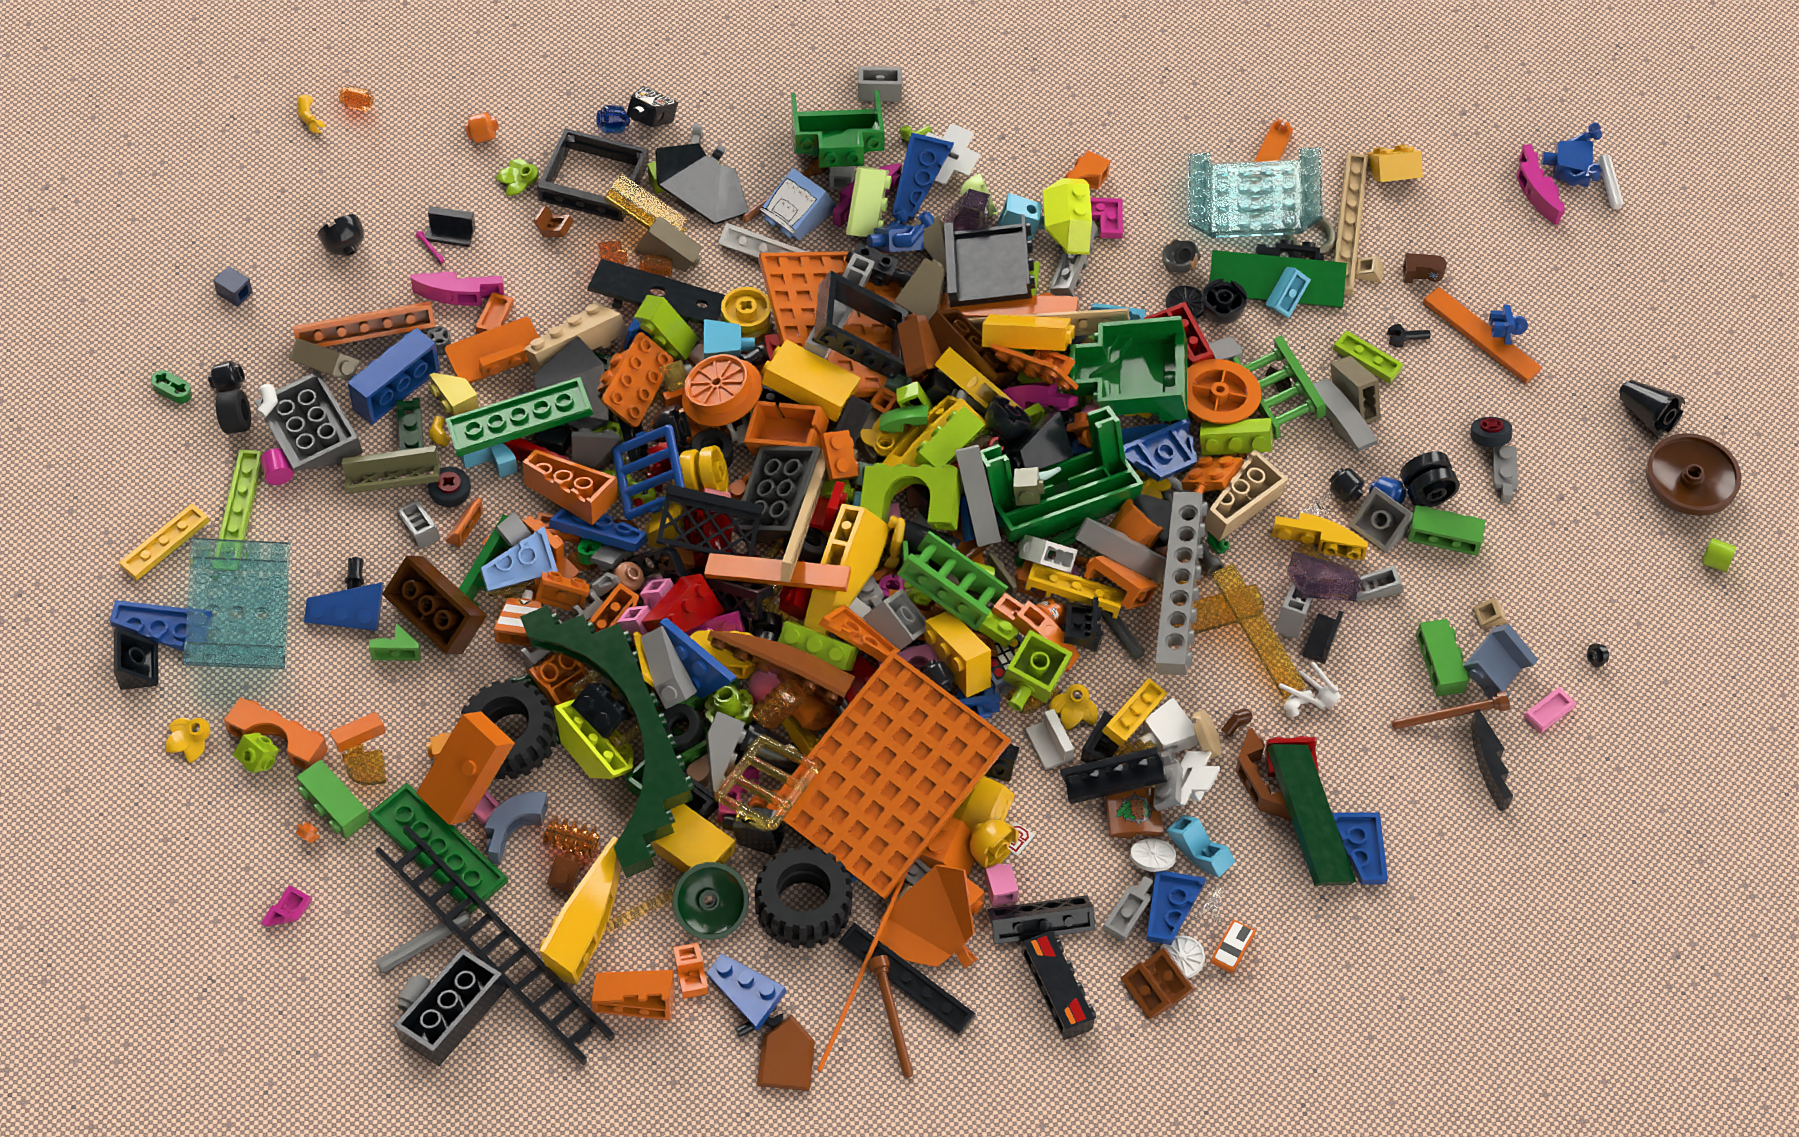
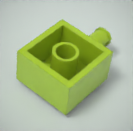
[1003,630,1073,712]

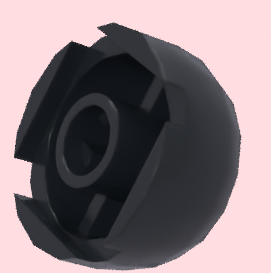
[317,214,364,256]
[1201,279,1247,324]
[984,395,1032,440]
[650,404,692,452]

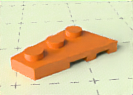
[818,604,901,663]

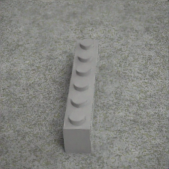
[804,253,875,359]

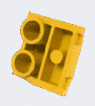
[952,776,1015,830]

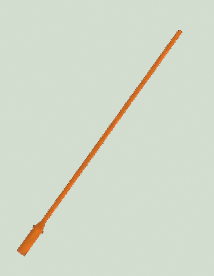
[817,872,908,1072]

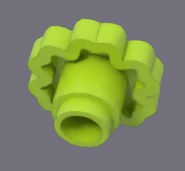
[705,686,755,725]

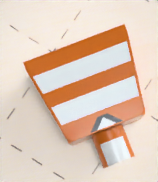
[494,590,542,647]

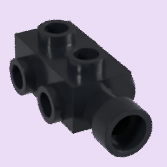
[1255,239,1324,260]
[845,243,914,288]

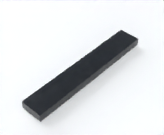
[838,922,976,1036]

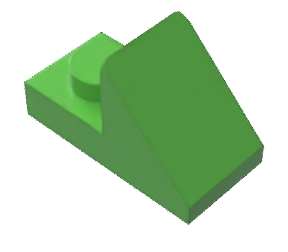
[369,624,421,661]

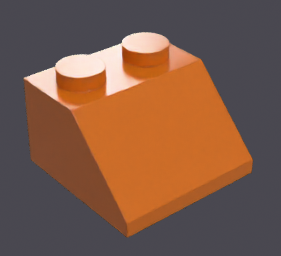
[919,817,976,878]

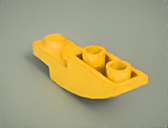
[934,347,1022,409]
[1271,512,1368,560]

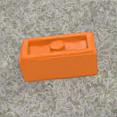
[445,497,483,547]
[329,712,386,753]

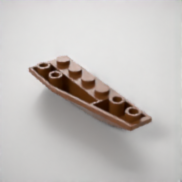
[707,630,855,708]

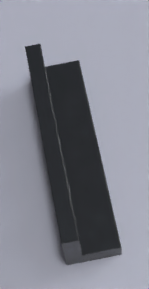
[687,565,774,620]
[1060,747,1167,804]
[987,895,1095,944]

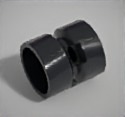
[751,611,783,642]

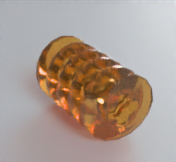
[752,678,806,729]
[543,815,600,858]

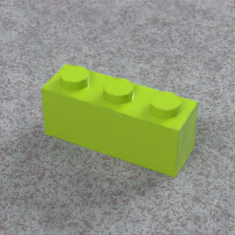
[634,295,699,360]
[914,406,985,467]
[1200,418,1273,456]
[778,621,859,671]

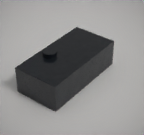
[393,948,507,1066]

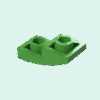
[880,405,928,433]

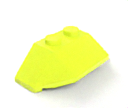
[1042,178,1092,255]
[553,699,634,779]

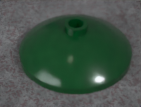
[672,862,749,940]

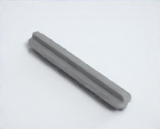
[376,911,471,973]

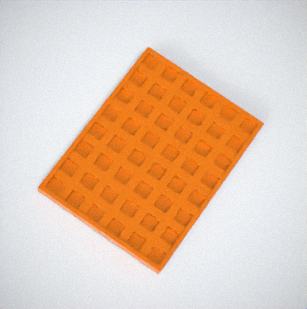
[758,251,927,397]
[766,651,1011,900]

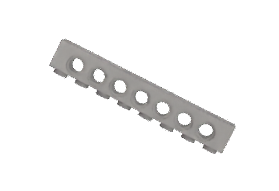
[1155,492,1208,675]

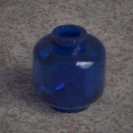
[596,105,630,134]

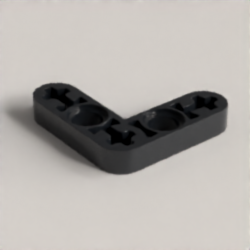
[622,546,689,584]

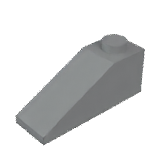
[1275,576,1319,639]
[641,626,697,709]

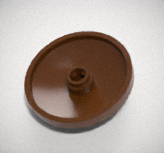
[1646,433,1742,516]

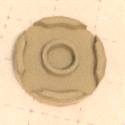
[1192,710,1222,759]

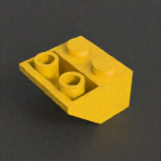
[1366,145,1423,182]

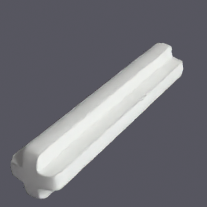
[1598,154,1623,210]

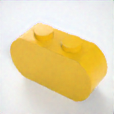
[690,630,757,679]

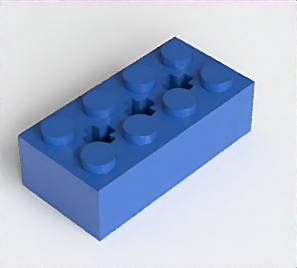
[347,328,440,425]

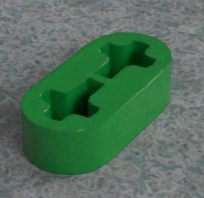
[151,370,192,404]
[577,538,604,565]

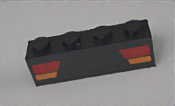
[1022,931,1096,1040]

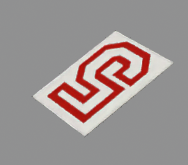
[1008,822,1035,856]

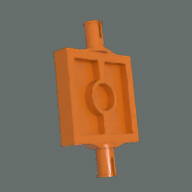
[1181,454,1244,494]

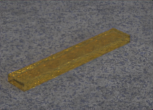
[1211,563,1306,699]

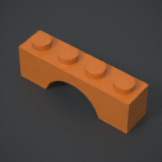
[1042,150,1111,212]
[224,697,328,770]

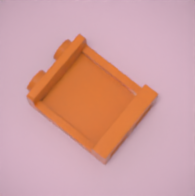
[1083,555,1159,609]

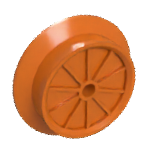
[682,354,763,427]
[1188,359,1261,424]

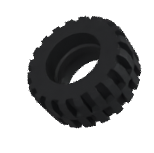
[458,679,559,779]
[755,846,853,949]

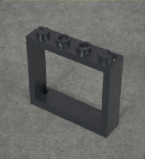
[537,128,649,222]
[814,271,909,380]

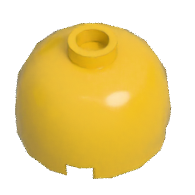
[970,819,1019,870]

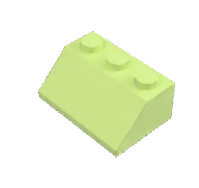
[846,166,892,237]

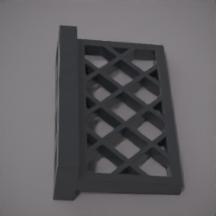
[656,484,763,557]

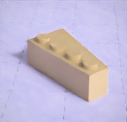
[525,302,627,373]
[1204,449,1288,541]

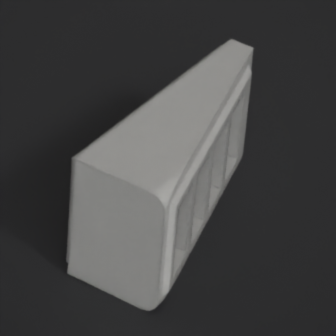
[397,500,440,549]
[1349,565,1404,602]

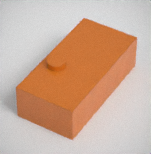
[416,711,515,825]

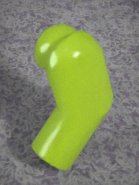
[900,125,933,141]

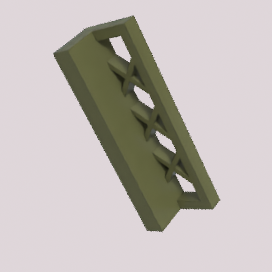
[342,446,441,494]

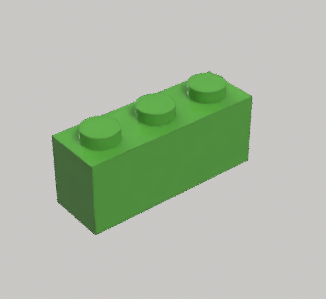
[1408,505,1486,556]
[1416,619,1470,697]
[296,759,370,839]

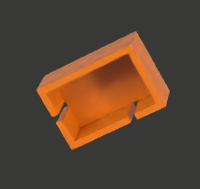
[744,401,829,460]

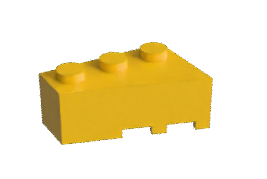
[924,611,991,698]

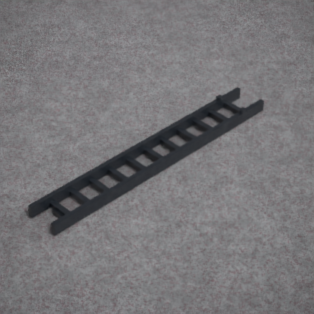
[375,825,615,1065]

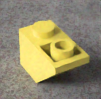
[429,373,479,416]

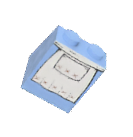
[760,168,837,241]

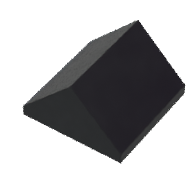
[114,628,159,690]

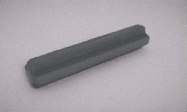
[1101,609,1145,660]

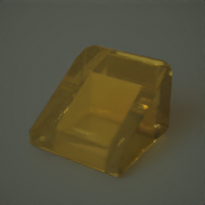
[659,360,688,392]

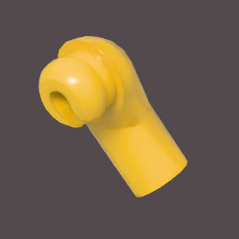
[429,416,451,447]

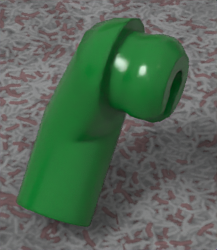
[1206,531,1230,554]

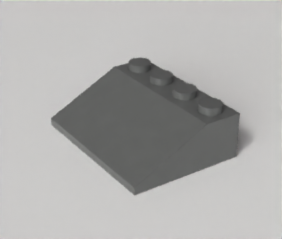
[255,371,363,471]
[733,446,820,543]

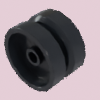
[1400,451,1460,507]

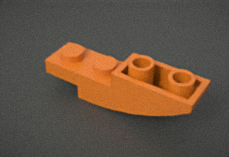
[991,593,1080,673]

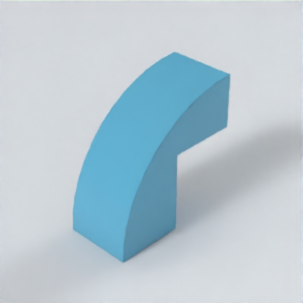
[460,443,518,478]
[1166,815,1236,877]

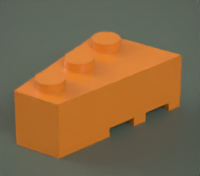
[588,583,639,632]
[591,970,675,1020]

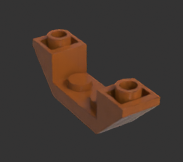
[1235,728,1292,821]

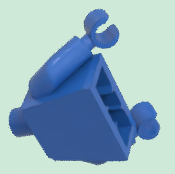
[1541,122,1602,187]
[867,208,934,252]

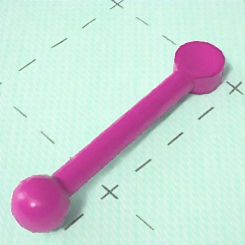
[416,231,445,264]

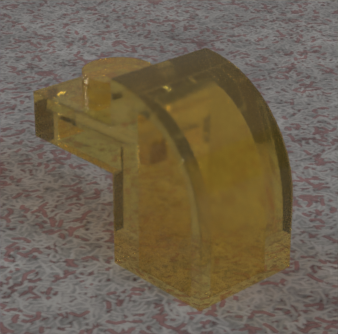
[342,743,387,786]

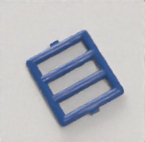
[612,424,685,520]

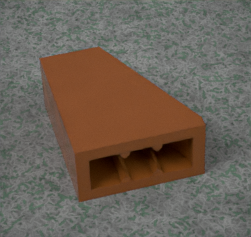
[897,313,942,377]

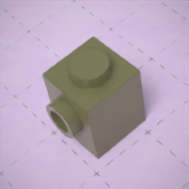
[1013,467,1045,506]

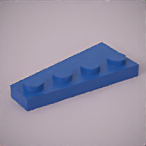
[891,132,954,221]
[549,507,647,552]
[110,600,213,658]

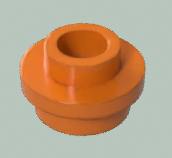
[295,821,320,844]

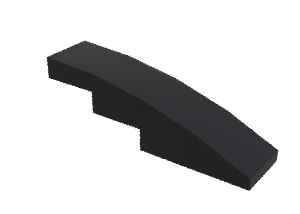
[1471,710,1513,811]

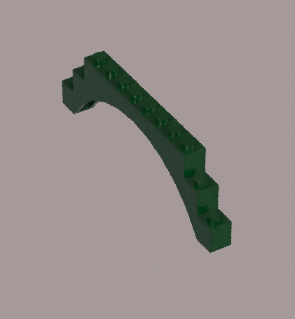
[520,606,695,878]

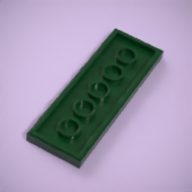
[1267,744,1356,886]

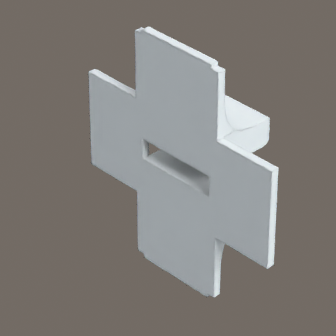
[926,124,981,185]
[1152,751,1220,806]

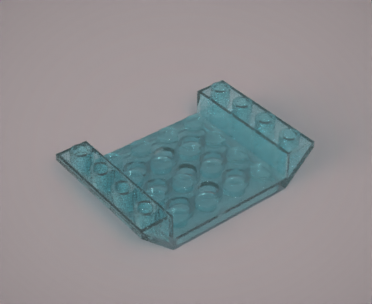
[1188,147,1323,238]
[183,538,291,670]

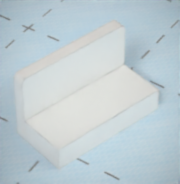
[1026,709,1074,770]

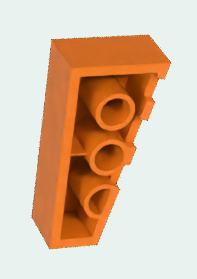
[523,449,618,525]

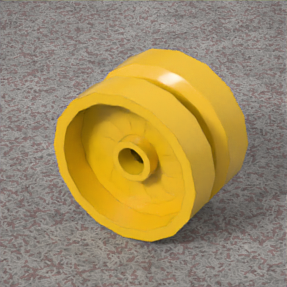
[721,287,771,344]
[679,445,729,492]

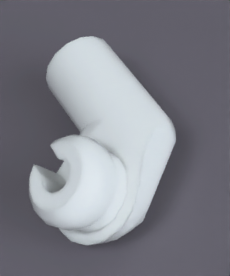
[256,384,278,418]
[1284,690,1313,718]

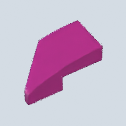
[261,885,313,927]

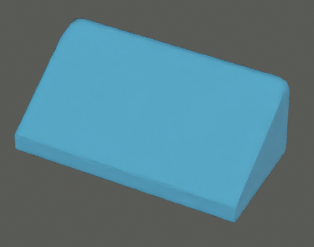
[1265,267,1311,318]

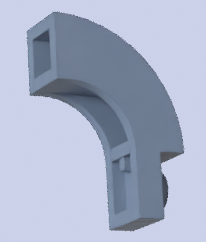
[485,792,548,865]

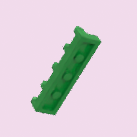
[459,514,510,606]

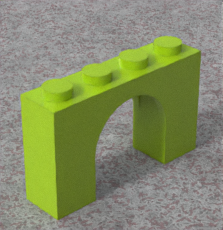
[860,463,962,530]

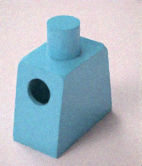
[998,193,1045,240]
[704,319,755,359]

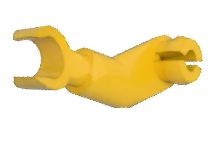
[297,94,325,133]
[884,515,905,569]

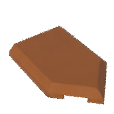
[757,1015,815,1091]

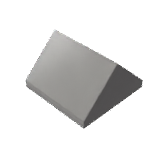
[1349,487,1413,553]

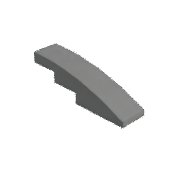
[1313,378,1378,452]
[955,445,1001,547]
[1075,517,1167,583]

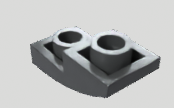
[590,545,634,571]

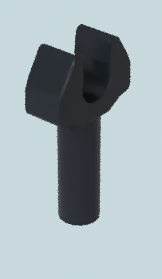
[1387,324,1431,347]
[735,1006,783,1037]

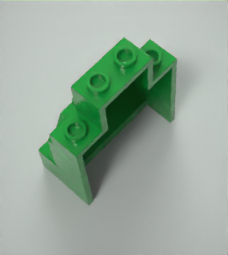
[791,90,885,167]
[1067,316,1188,422]

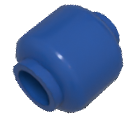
[1369,476,1406,505]

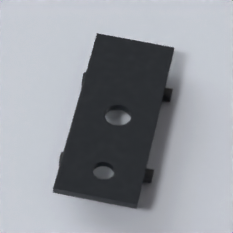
[587,258,725,325]

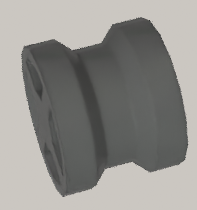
[427,326,451,355]

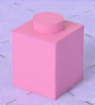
[985,864,1019,907]

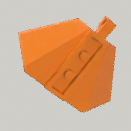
[879,865,978,968]

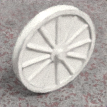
[1130,838,1176,872]
[1160,935,1205,978]

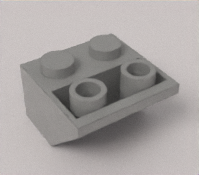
[858,66,902,102]

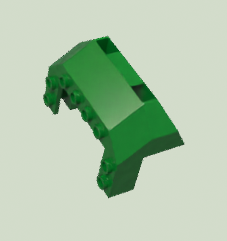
[980,405,1144,542]

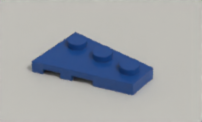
[304,582,384,631]
[1146,871,1206,945]

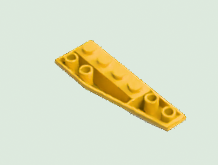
[882,395,987,495]
[803,504,891,636]
[539,836,621,985]

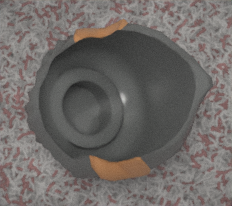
[1162,239,1201,273]

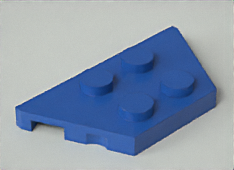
[1123,418,1197,482]
[659,618,737,699]

